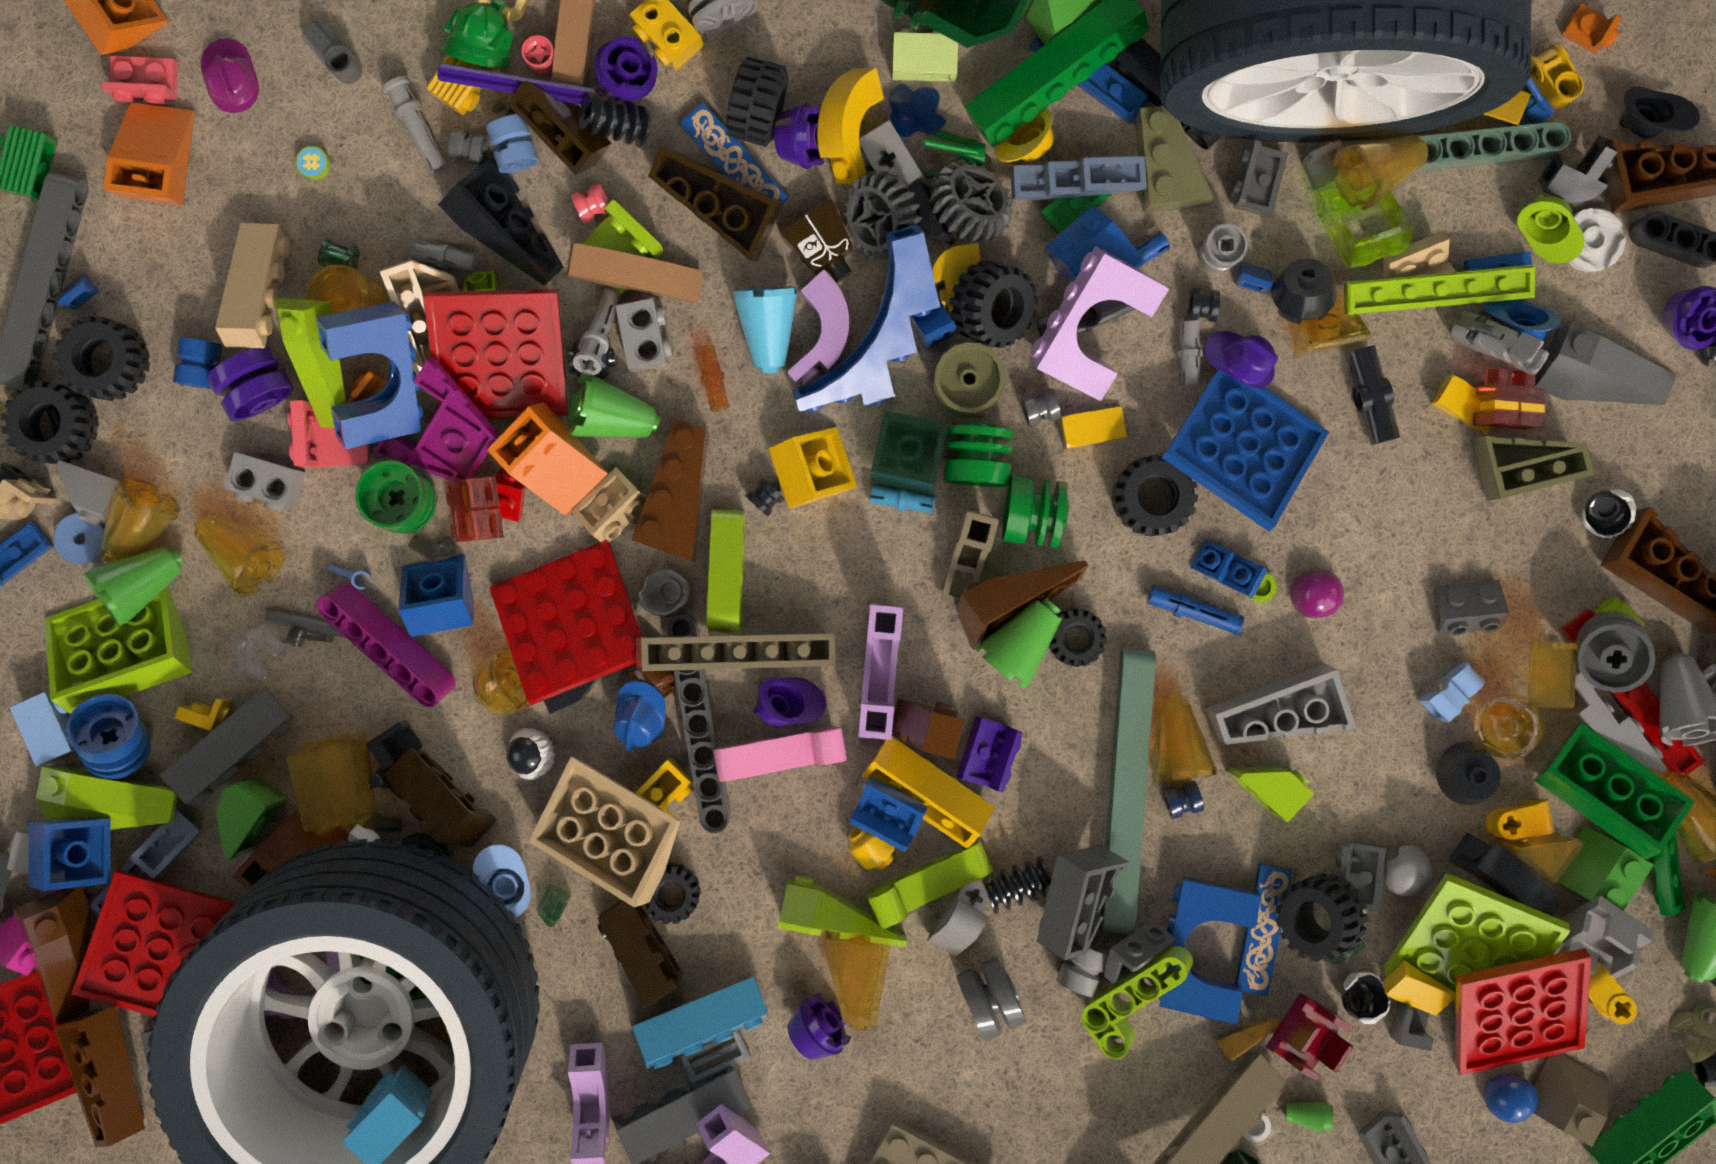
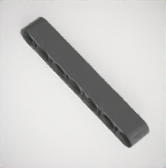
[0,171,88,391]
[667,614,731,834]

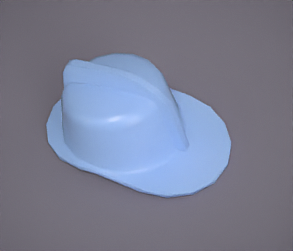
[473,845,531,918]

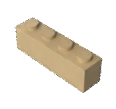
[215,223,290,348]

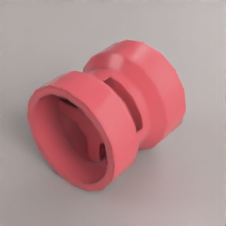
[521,35,554,76]
[570,181,610,224]

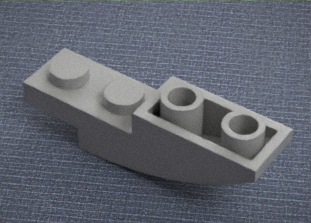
[1559,670,1667,773]

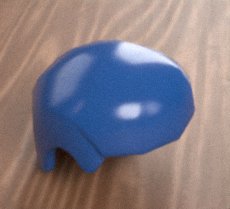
[1484,1073,1539,1123]

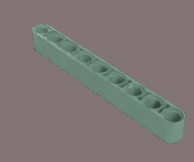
[1100,648,1156,934]

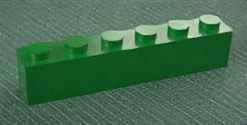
[964,0,1150,148]

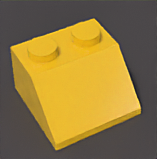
[768,427,858,509]

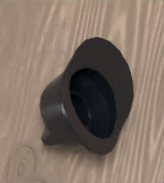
[1619,86,1700,138]

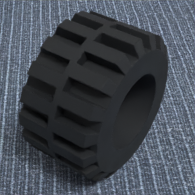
[726,56,788,147]
[950,261,1037,348]
[53,316,150,401]
[1,381,99,464]
[1112,454,1199,536]
[1276,873,1368,962]

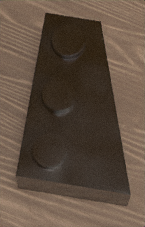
[597,900,684,1008]

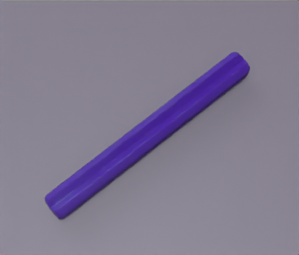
[437,63,599,105]

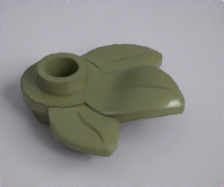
[1669,1001,1716,1063]

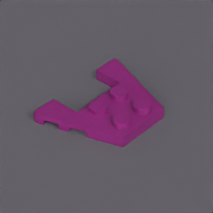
[372,356,500,485]

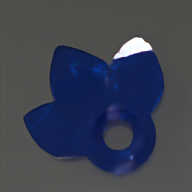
[889,83,946,137]

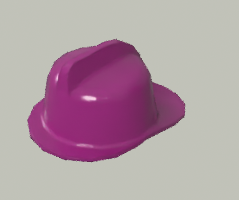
[200,38,259,113]

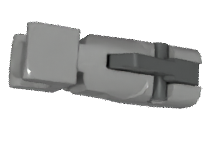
[1452,310,1549,375]

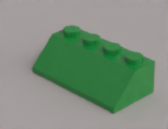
[1534,722,1695,859]
[1585,1069,1716,1164]

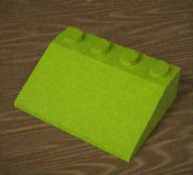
[44,585,193,714]

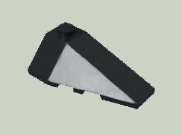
[438,157,564,286]

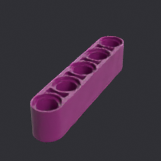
[316,582,456,708]

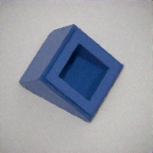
[1234,262,1273,294]
[58,274,99,310]

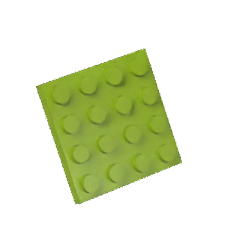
[1384,873,1570,1003]

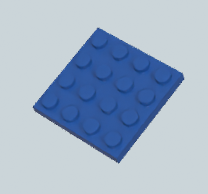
[1161,369,1329,531]

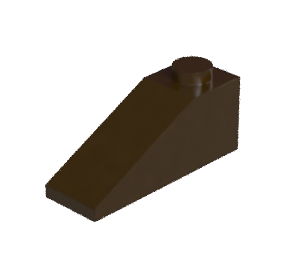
[508,81,612,175]

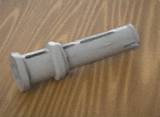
[382,76,448,174]
[573,289,621,375]

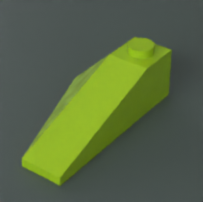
[274,298,346,428]
[36,764,178,830]
[778,876,907,947]

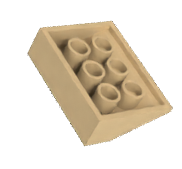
[528,756,681,908]

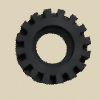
[1049,609,1107,667]
[643,863,701,925]

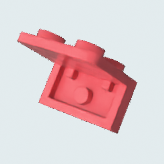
[287,400,370,468]

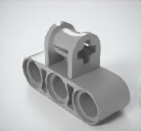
[927,882,988,956]

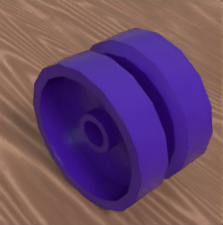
[206,346,294,421]

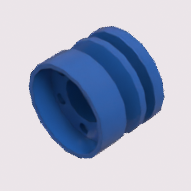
[66,694,151,779]

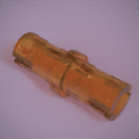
[695,345,730,412]

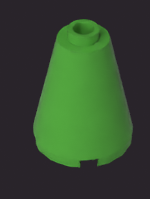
[567,373,660,438]
[83,546,183,627]
[976,598,1062,690]
[1680,888,1716,983]

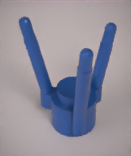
[1519,77,1556,125]

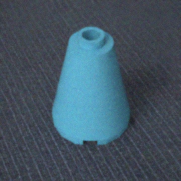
[733,286,797,373]

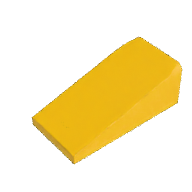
[1431,374,1500,436]
[1059,406,1127,449]
[1384,960,1456,1016]

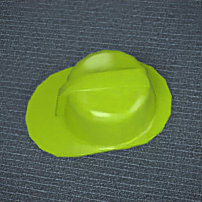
[1517,193,1585,264]

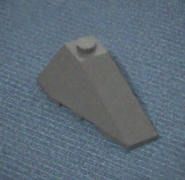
[1533,324,1676,405]

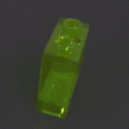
[1316,172,1413,269]

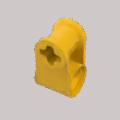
[1530,42,1584,109]
[1485,799,1555,840]
[1588,961,1637,1024]

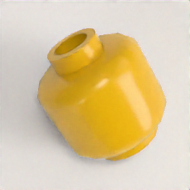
[848,827,895,870]

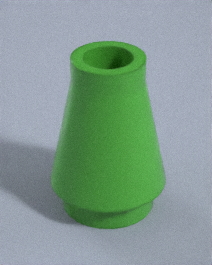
[1285,1100,1333,1133]

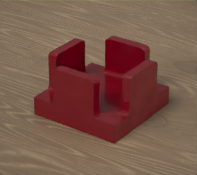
[1265,992,1353,1081]

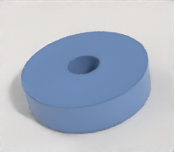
[54,513,110,564]

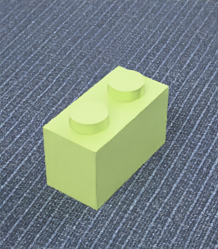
[892,28,958,82]

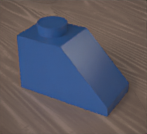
[909,300,956,350]

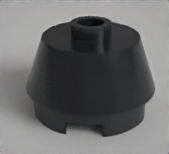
[1271,259,1337,324]
[1436,741,1501,805]

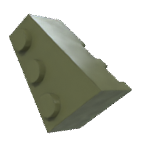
[1135,106,1214,213]
[1471,436,1595,501]

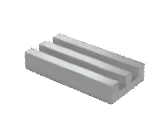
[679,1029,751,1084]

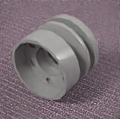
[685,0,758,33]

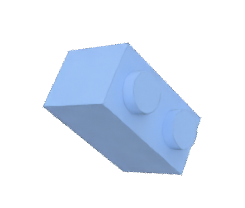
[10,691,76,766]

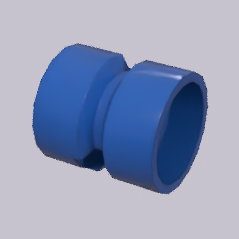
[173,337,223,389]

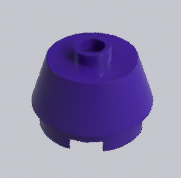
[595,37,658,103]
[774,103,824,169]
[1662,286,1716,350]
[787,993,851,1060]

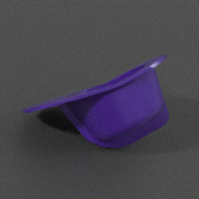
[1204,331,1278,389]
[754,677,826,728]

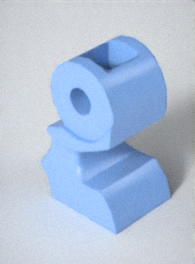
[1418,662,1485,722]

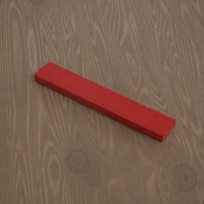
[1561,609,1705,781]

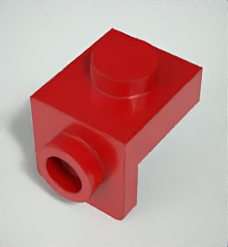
[487,468,527,522]

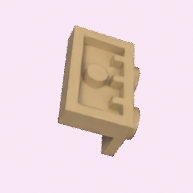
[1383,231,1456,278]
[571,467,647,543]
[0,478,57,520]

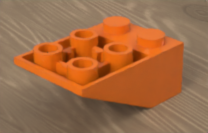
[103,102,195,206]
[487,402,609,516]

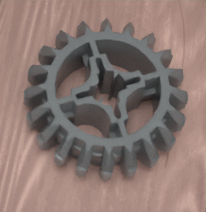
[929,159,1014,244]
[842,171,922,260]

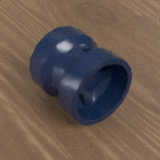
[1163,780,1204,819]

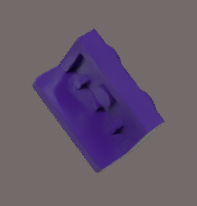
[956,716,1022,792]

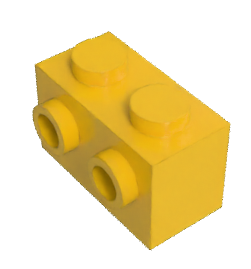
[629,0,704,71]
[635,756,693,813]

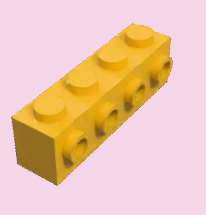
[862,737,996,849]

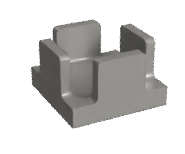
[1559,896,1654,978]

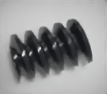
[579,91,651,148]
[983,856,1051,914]

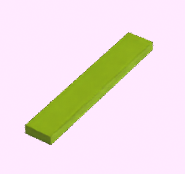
[1344,265,1536,315]

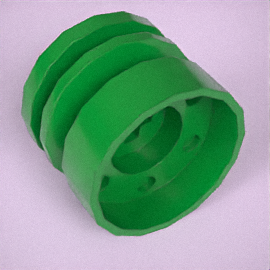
[943,422,1015,487]
[355,460,437,534]
[1002,475,1069,548]

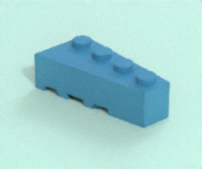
[632,976,768,1070]
[342,1065,432,1164]

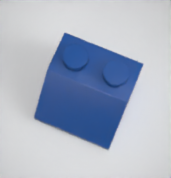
[1045,205,1143,282]
[398,555,474,637]
[28,818,111,891]

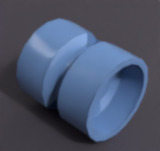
[486,115,539,173]

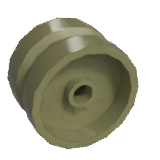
[933,342,1005,418]

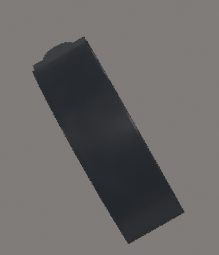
[1449,832,1559,916]

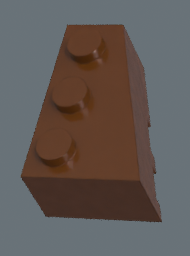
[892,698,964,759]

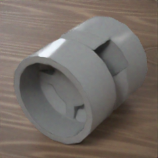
[1198,223,1249,274]
[1056,944,1109,997]

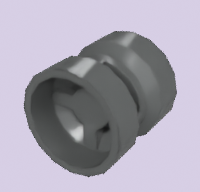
[448,127,489,166]
[1021,388,1061,427]

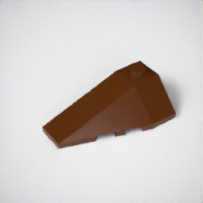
[957,560,1088,650]
[13,887,91,1024]

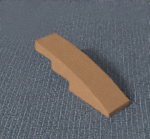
[552,0,596,113]
[566,243,703,303]

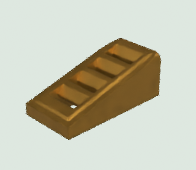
[1212,1016,1281,1061]

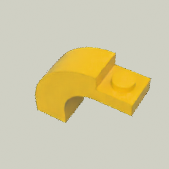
[817,68,884,184]

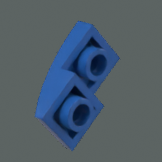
[1190,540,1267,599]

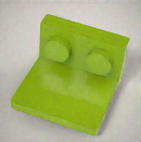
[582,199,664,296]

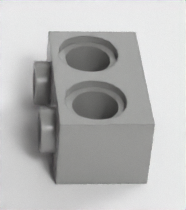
[615,298,673,373]
[223,452,306,512]

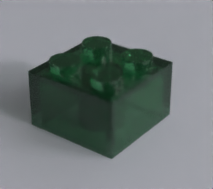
[871,410,948,494]

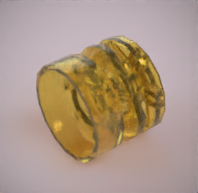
[305,265,390,314]

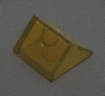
[1287,297,1371,359]
[1527,641,1578,708]
[1494,832,1583,884]

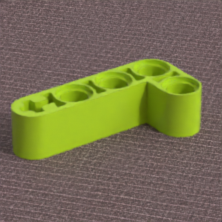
[707,509,745,636]
[867,840,994,929]
[1081,946,1193,1059]

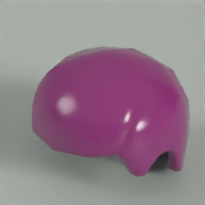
[1291,570,1344,618]

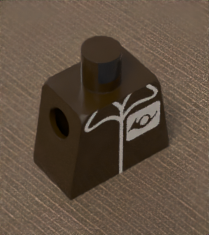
[780,199,853,283]

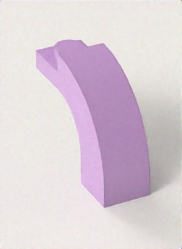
[787,270,849,385]
[568,1043,610,1164]

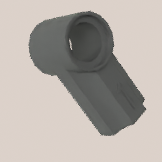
[301,19,363,84]

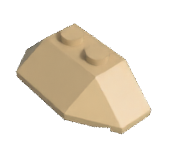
[379,259,459,371]

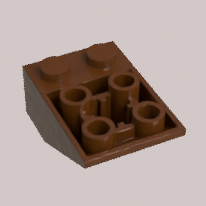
[232,798,349,890]

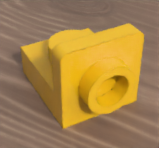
[174,698,233,731]

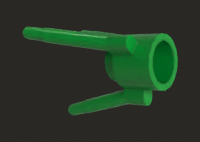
[913,123,986,178]

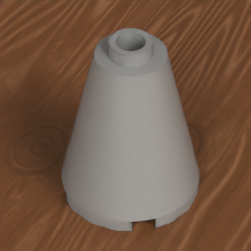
[1659,653,1716,746]

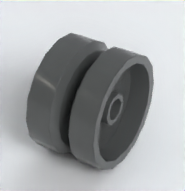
[1574,612,1656,693]
[956,956,1027,1042]

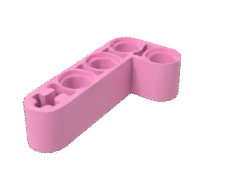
[713,726,847,782]

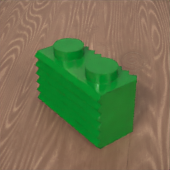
[0,124,58,201]

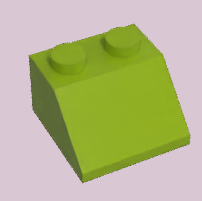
[1226,765,1314,823]

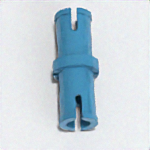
[869,484,936,514]

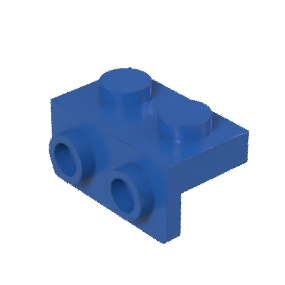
[849,777,928,851]

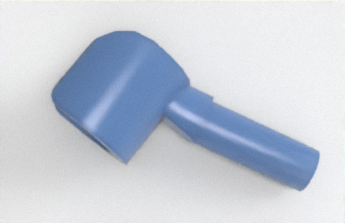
[327,563,371,590]

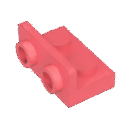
[101,56,178,104]

